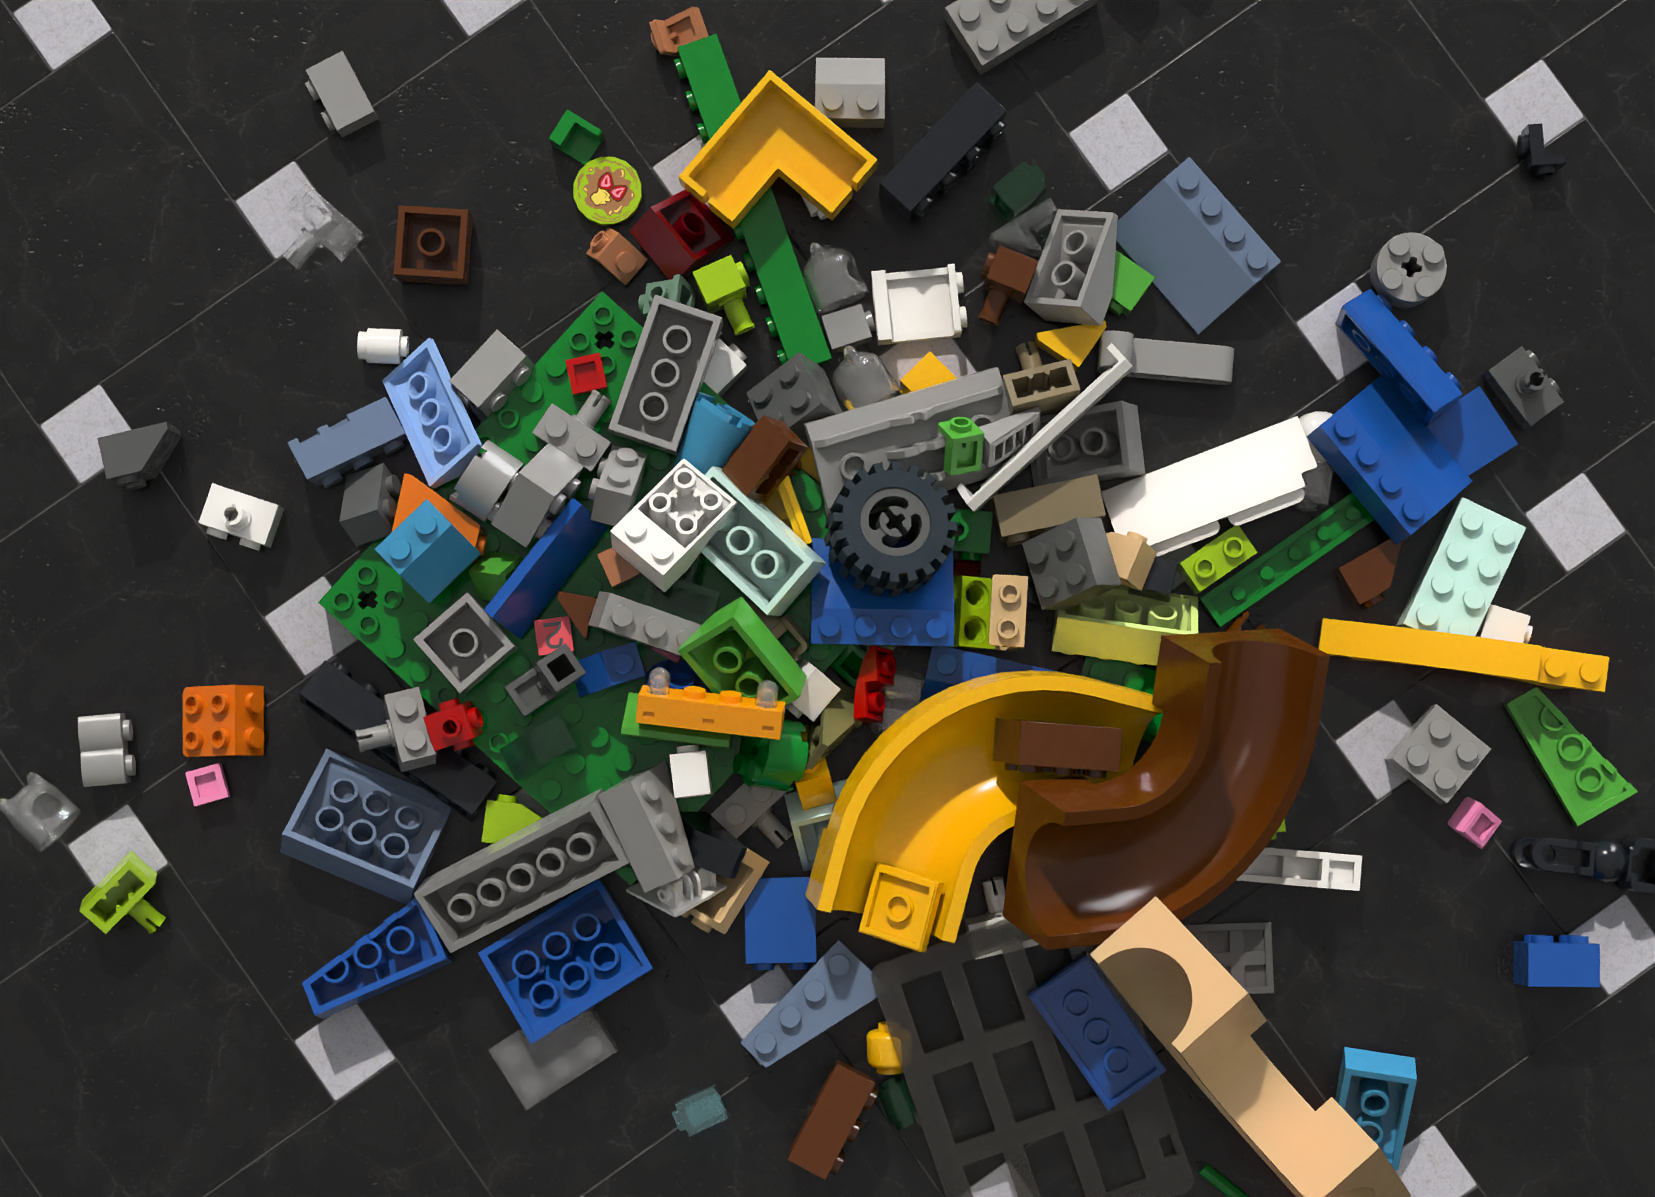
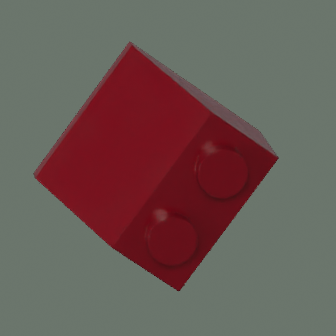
[629,189,734,280]

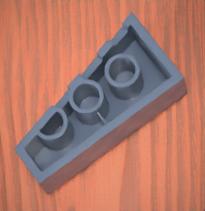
[740,939,890,1068]

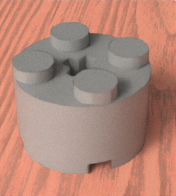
[1370,232,1447,308]
[449,440,524,523]

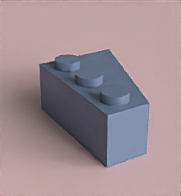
[287,397,408,488]

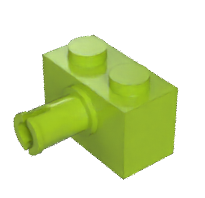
[693,255,755,336]
[79,850,166,934]

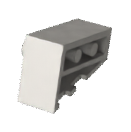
[598,760,695,893]

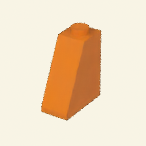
[391,473,488,563]

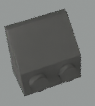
[97,422,182,490]

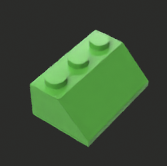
[678,596,807,706]
[621,687,733,750]

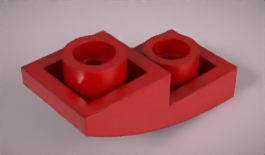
[854,645,896,723]

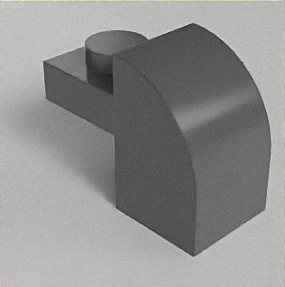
[504,643,586,718]

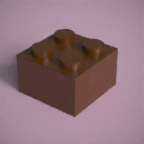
[393,205,473,286]

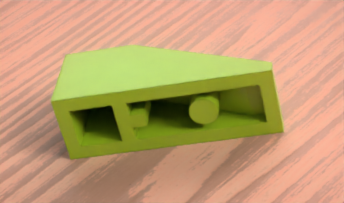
[481,794,544,843]

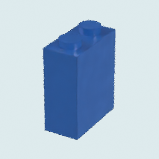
[745,877,817,970]

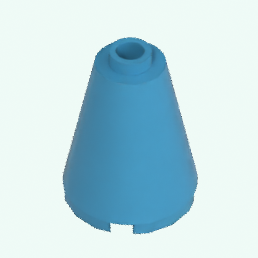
[673,392,755,475]

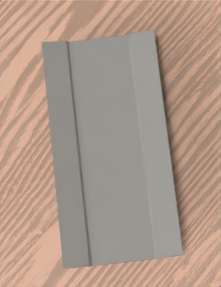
[803,367,1017,516]

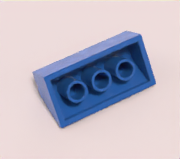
[1335,289,1462,426]

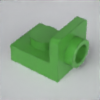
[938,417,985,476]

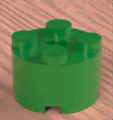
[733,719,808,792]

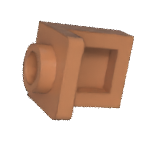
[649,7,709,56]
[586,228,648,286]

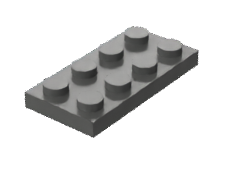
[1184,922,1274,994]

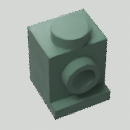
[638,274,696,318]

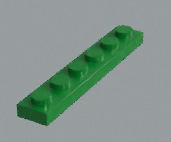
[1199,493,1375,628]

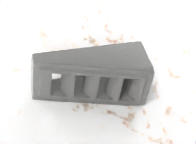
[979,407,1041,468]

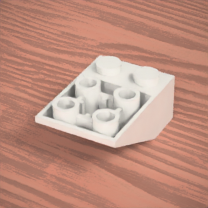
[610,459,737,592]

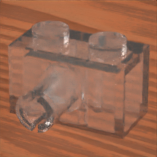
[282,183,365,270]

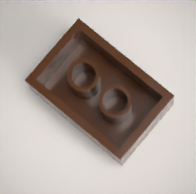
[993,718,1123,778]
[787,1059,878,1180]

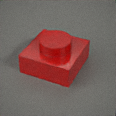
[565,352,608,396]

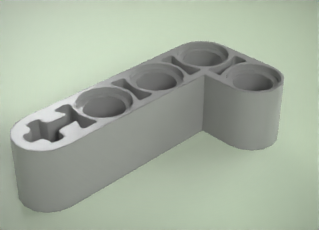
[1097,331,1235,385]

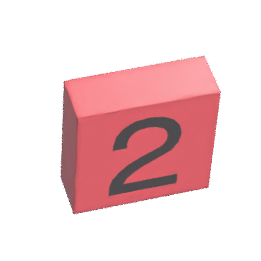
[534,616,575,656]

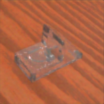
[989,198,1058,257]

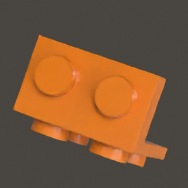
[183,685,264,757]

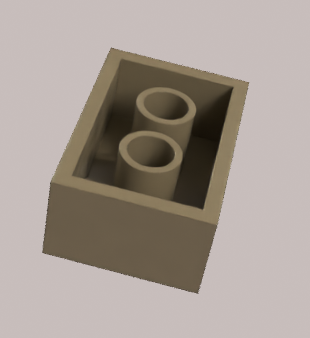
[990,474,1106,548]

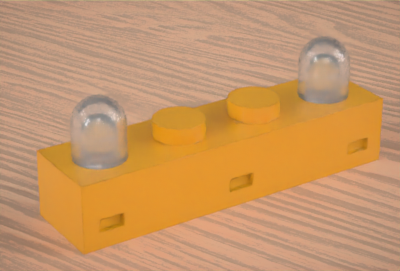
[635,667,786,740]

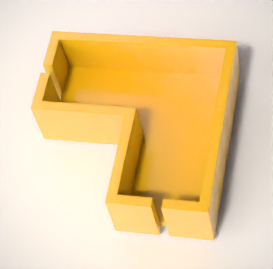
[678,70,877,229]

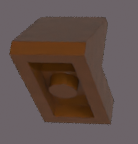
[557,591,597,642]

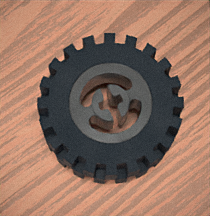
[824,461,957,597]

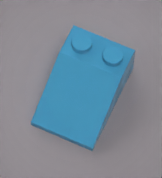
[1335,1047,1417,1170]

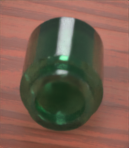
[877,1074,923,1130]

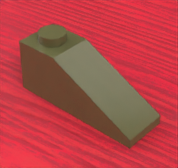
[806,676,863,770]

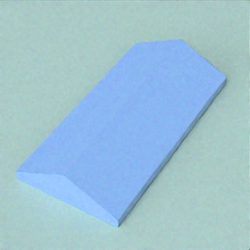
[382,338,482,488]

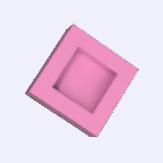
[185,763,231,807]

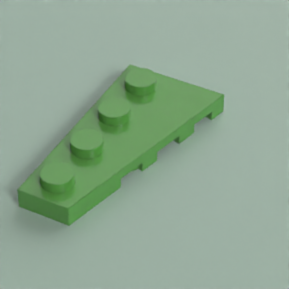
[1504,687,1638,826]

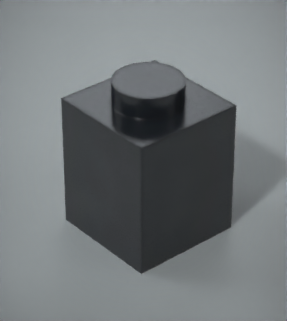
[1128,556,1178,602]

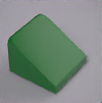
[831,645,867,689]

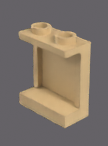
[989,574,1028,652]
[681,847,770,935]

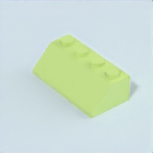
[1052,586,1198,666]

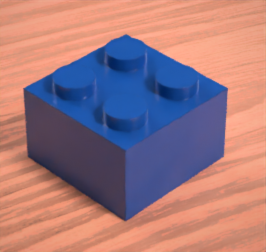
[1513,934,1600,987]

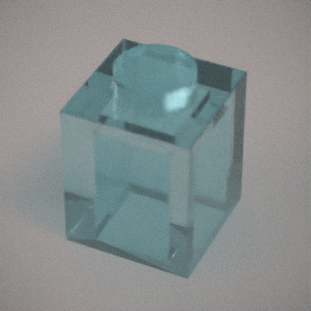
[672,1084,729,1137]

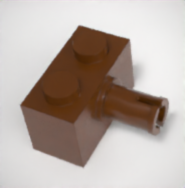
[978,245,1039,327]
[722,415,809,502]

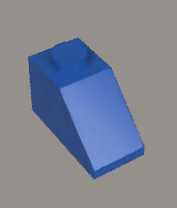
[576,641,646,698]

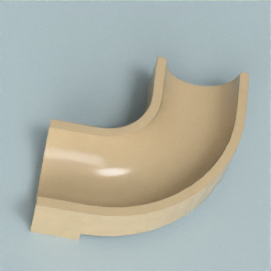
[1090,896,1412,1197]

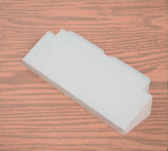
[955,343,1135,511]
[1101,416,1318,556]

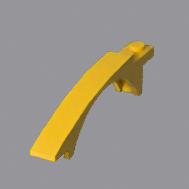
[1318,618,1609,693]

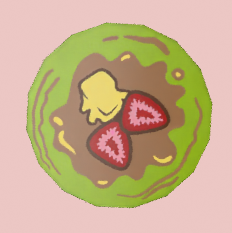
[573,157,642,226]

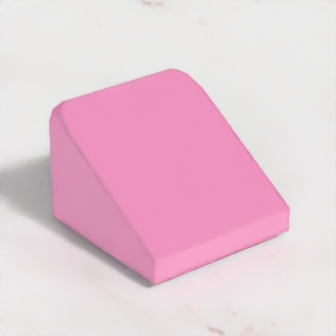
[1447,797,1502,849]

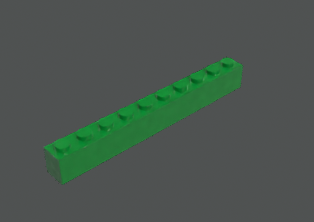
[674,34,832,367]

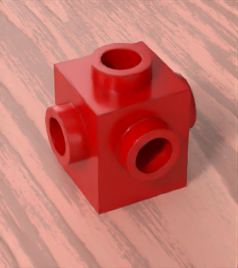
[423,697,483,751]

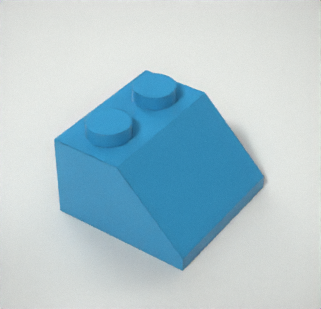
[375,499,481,603]

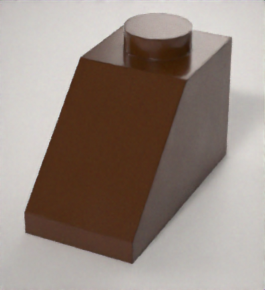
[1333,538,1402,608]

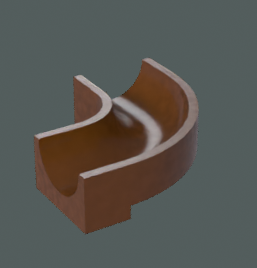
[1003,628,1330,950]

